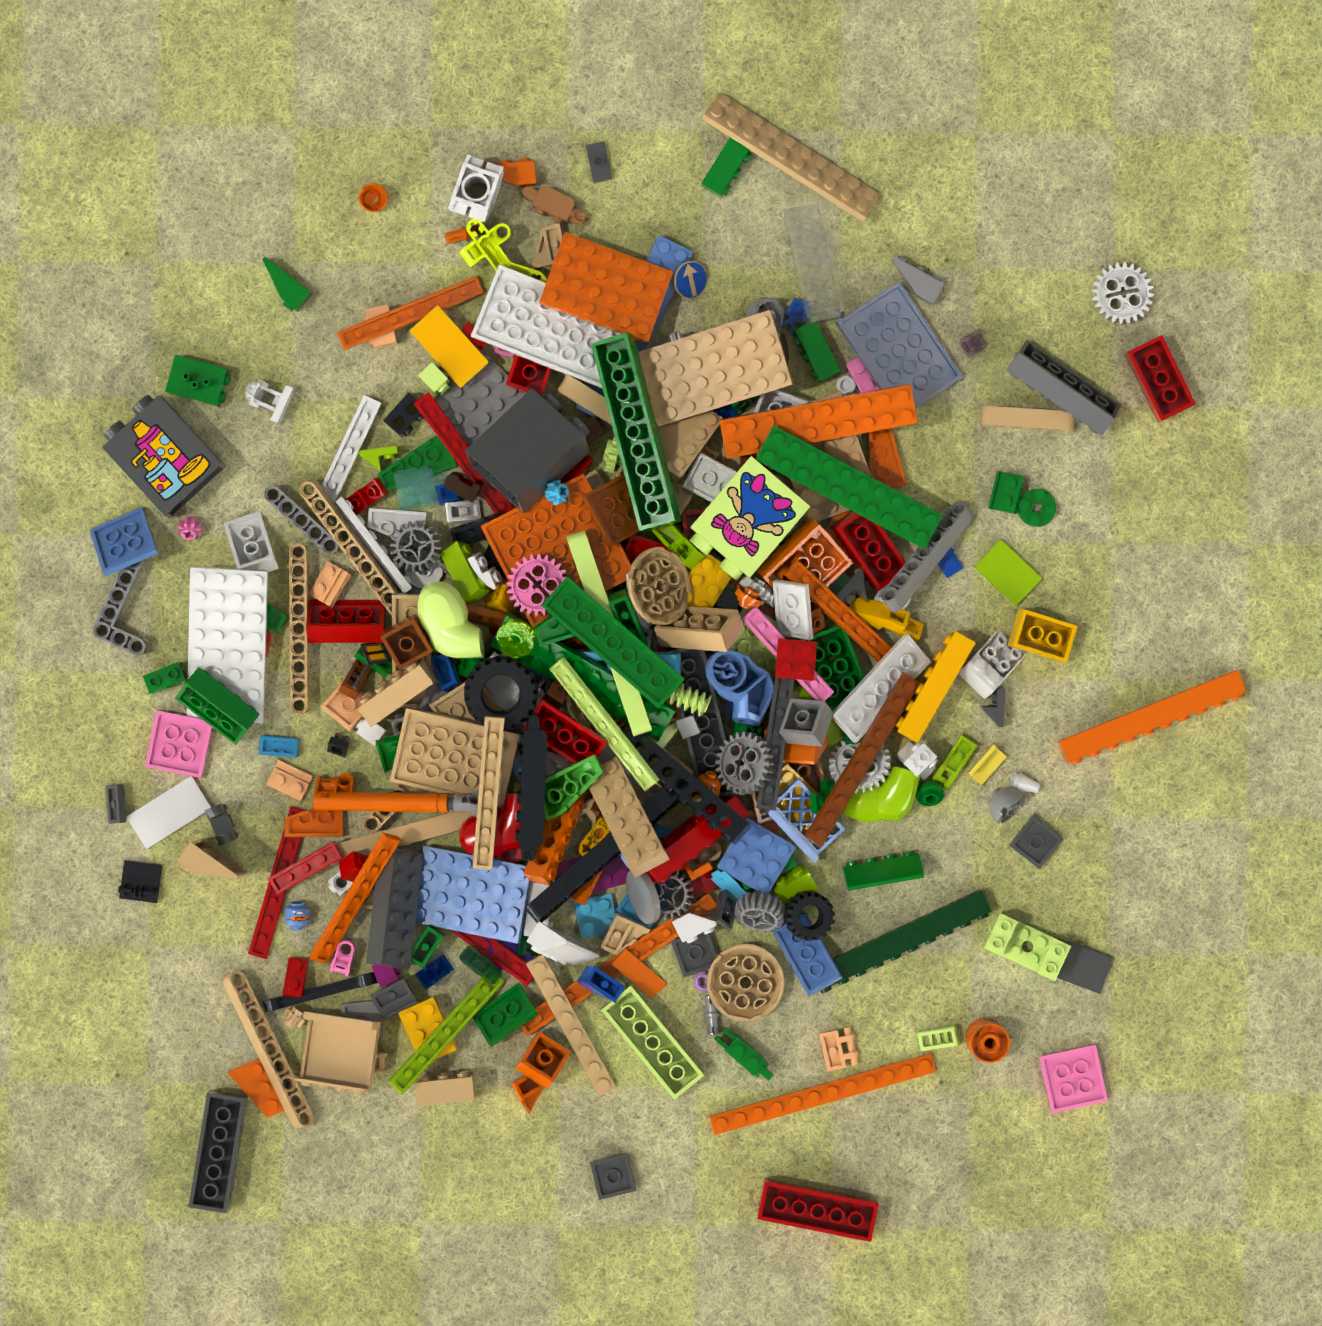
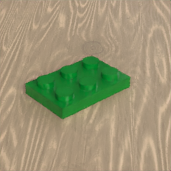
[472,983,539,1047]

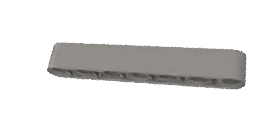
[881,501,973,612]

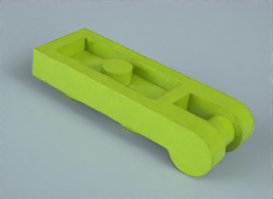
[931,735,977,790]

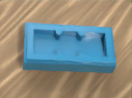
[259,735,299,758]

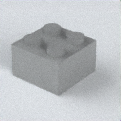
[779,698,833,747]

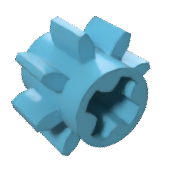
[545,480,569,505]

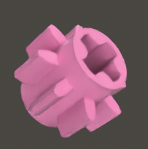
[178,516,202,540]

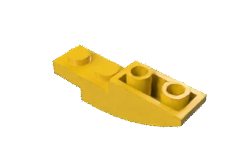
[848,598,924,643]

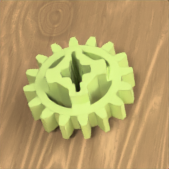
[603,436,622,473]

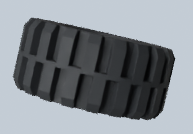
[464,655,538,731]

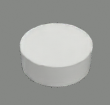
[836,376,856,395]

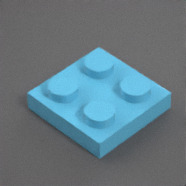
[574,893,616,939]

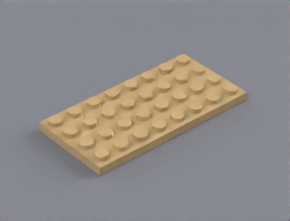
[638,310,794,427]

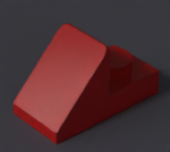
[683,868,719,899]

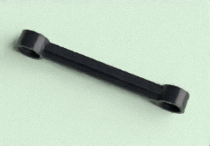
[263,972,377,1013]

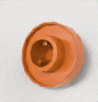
[735,586,763,609]

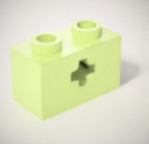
[418,362,451,395]

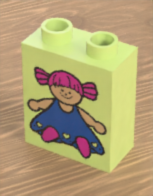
[689,456,810,581]

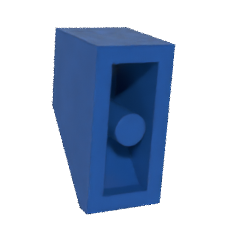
[577,966,625,1003]

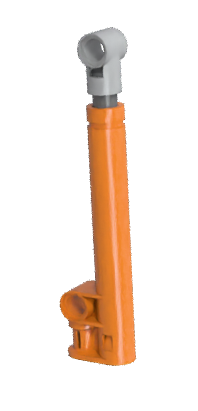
[313,773,479,817]

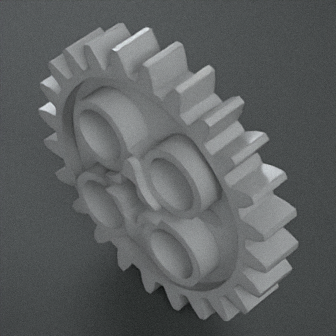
[715,731,774,795]

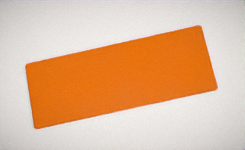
[612,949,667,998]

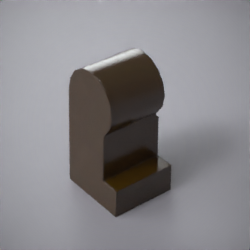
[444,471,484,503]

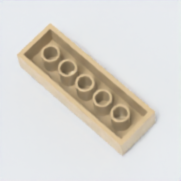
[589,756,670,878]

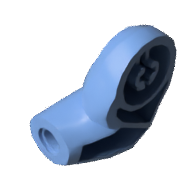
[705,650,774,726]

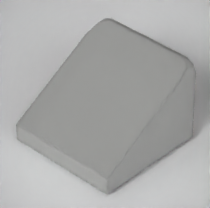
[676,714,701,739]

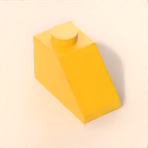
[484,584,516,614]

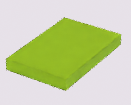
[974,539,1042,607]

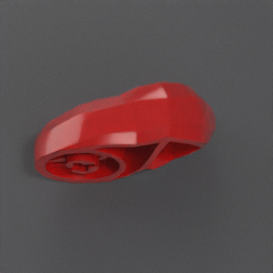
[459,794,520,857]

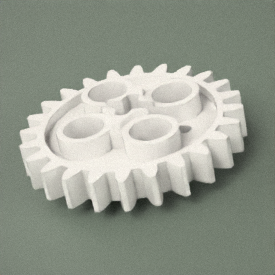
[1091,262,1154,325]
[829,741,891,794]

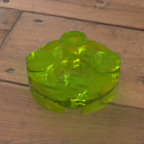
[496,618,536,658]

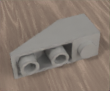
[892,256,944,306]

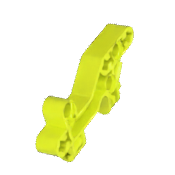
[459,219,547,282]

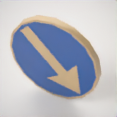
[674,261,708,299]

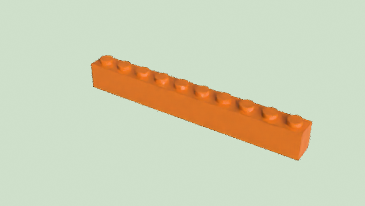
[1057,670,1247,765]

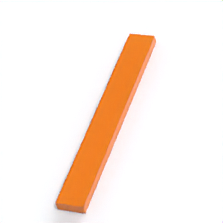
[336,276,485,351]
[784,560,892,662]
[309,832,401,964]

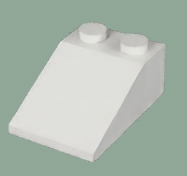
[223,511,279,572]

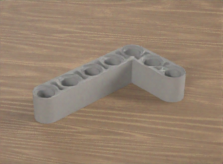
[93,560,148,655]

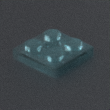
[393,466,437,510]

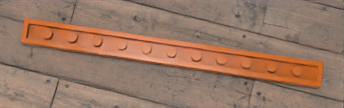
[521,893,717,1036]
[709,1053,936,1135]

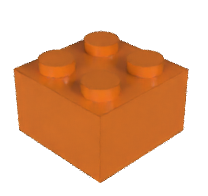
[514,1031,571,1089]

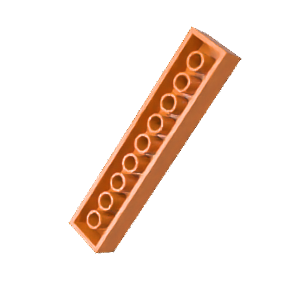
[719,383,918,459]

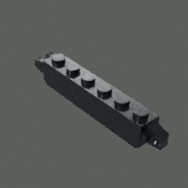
[515,713,547,861]

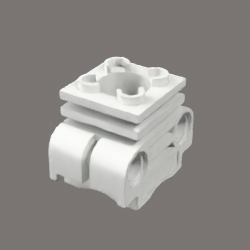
[448,154,504,224]

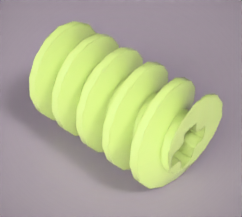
[669,683,712,717]

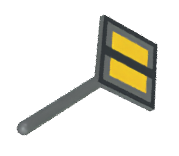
[353,643,391,689]

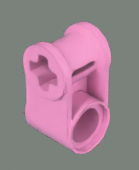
[330,939,356,977]

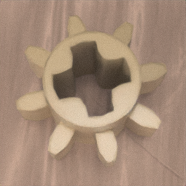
[282,1005,306,1029]

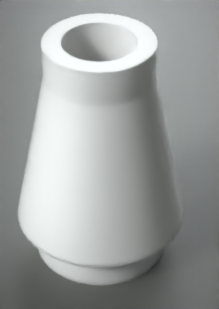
[1010,772,1040,793]

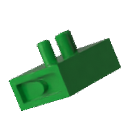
[165,355,231,407]

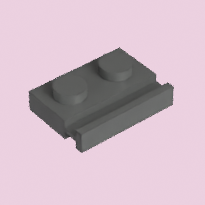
[370,977,418,1020]

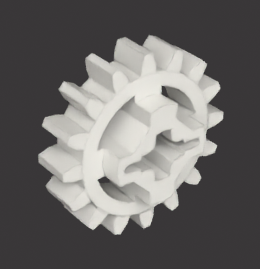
[740,576,775,607]

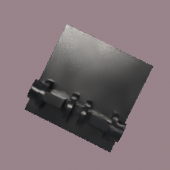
[118,860,163,903]

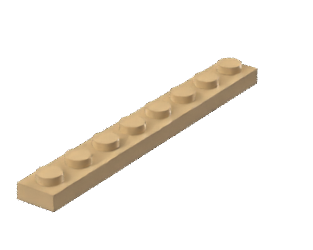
[473,715,505,870]
[526,954,616,1097]

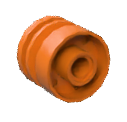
[965,1018,1010,1063]

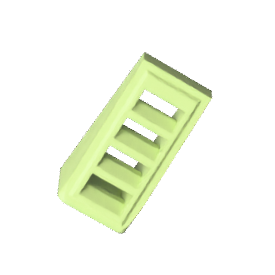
[917,1025,960,1051]

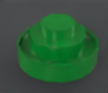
[916,781,944,806]

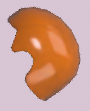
[358,183,388,212]

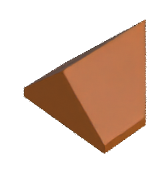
[512,1075,544,1114]

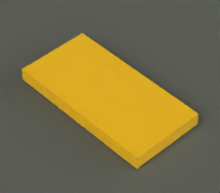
[409,305,489,388]

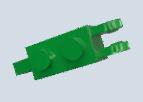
[714,1026,774,1081]

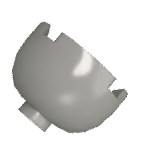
[746,297,784,328]
[989,786,1027,824]

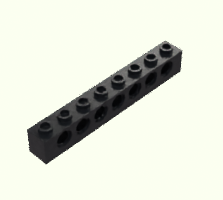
[625,728,751,845]

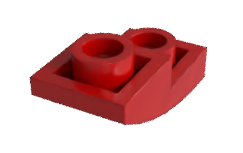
[346,477,388,515]

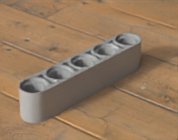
[264,486,340,555]

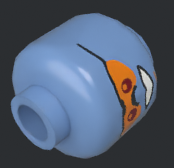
[285,901,310,930]

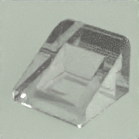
[444,307,465,327]

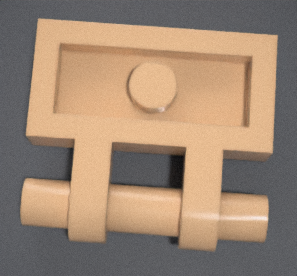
[819,1026,859,1072]

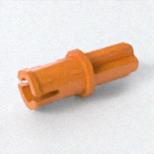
[445,224,484,244]

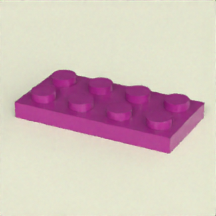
[556,855,630,893]

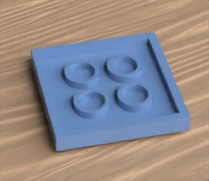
[90,507,158,576]
[717,817,796,894]

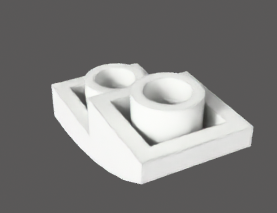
[468,552,502,590]

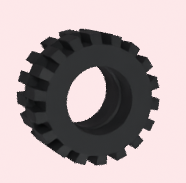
[784,891,835,941]

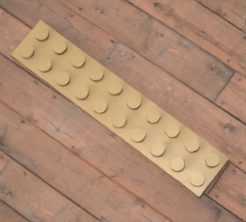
[701,92,881,222]

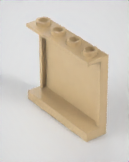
[294,1011,381,1095]

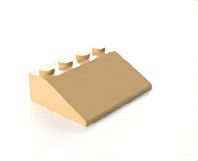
[658,410,723,485]
[177,839,248,879]

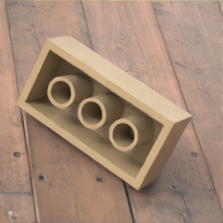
[654,606,744,652]
[357,657,436,727]

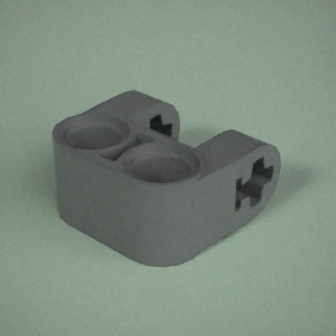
[205,804,239,846]

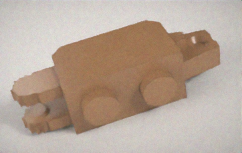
[522,186,586,226]

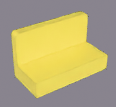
[967,744,1007,785]

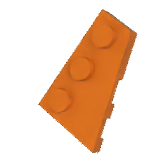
[227,1058,284,1118]

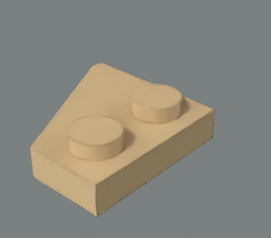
[531,223,563,269]
[599,913,650,955]

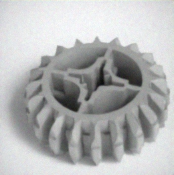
[390,520,442,573]
[653,871,694,920]
[734,891,786,933]

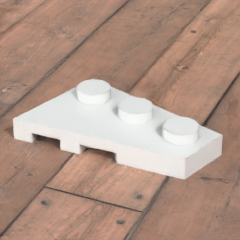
[367,508,427,551]

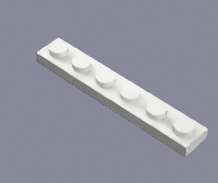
[319,395,382,503]
[335,497,412,594]

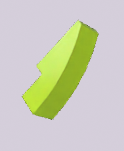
[652,524,705,570]

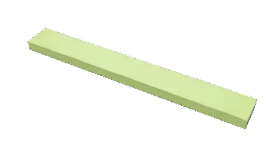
[550,657,660,791]

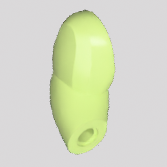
[418,582,484,658]

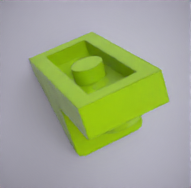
[358,445,399,471]

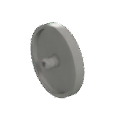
[626,871,661,924]

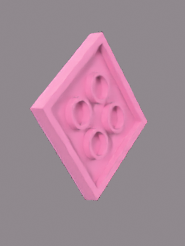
[145,710,213,778]
[1039,1044,1108,1113]

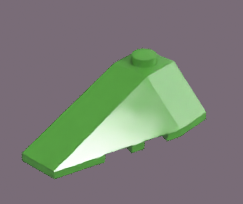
[544,754,604,821]

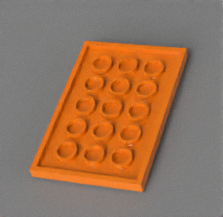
[539,232,673,343]

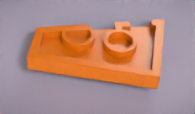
[284,808,343,837]

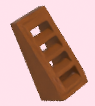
[339,658,372,700]

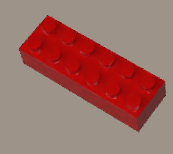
[646,795,748,883]
[757,1178,879,1242]

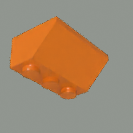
[763,727,828,765]

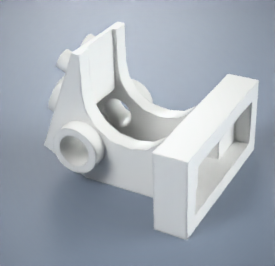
[244,380,295,425]
[895,741,938,782]

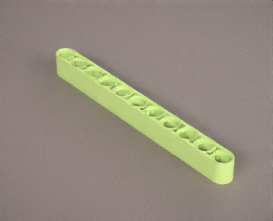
[566,530,652,736]

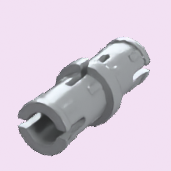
[704,995,720,1035]

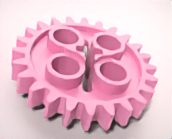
[506,554,566,617]

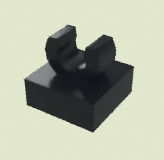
[327,732,349,758]

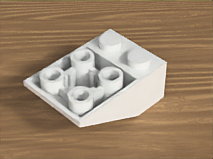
[958,629,1026,699]

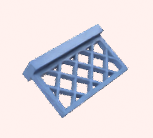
[764,777,845,863]

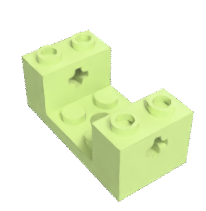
[984,913,1071,981]

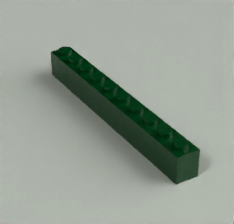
[821,889,991,994]

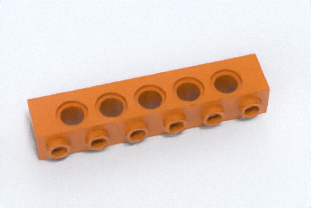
[523,788,590,886]

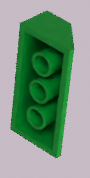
[175,667,260,745]
[842,850,925,891]

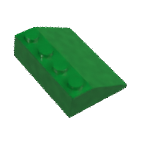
[801,626,864,711]

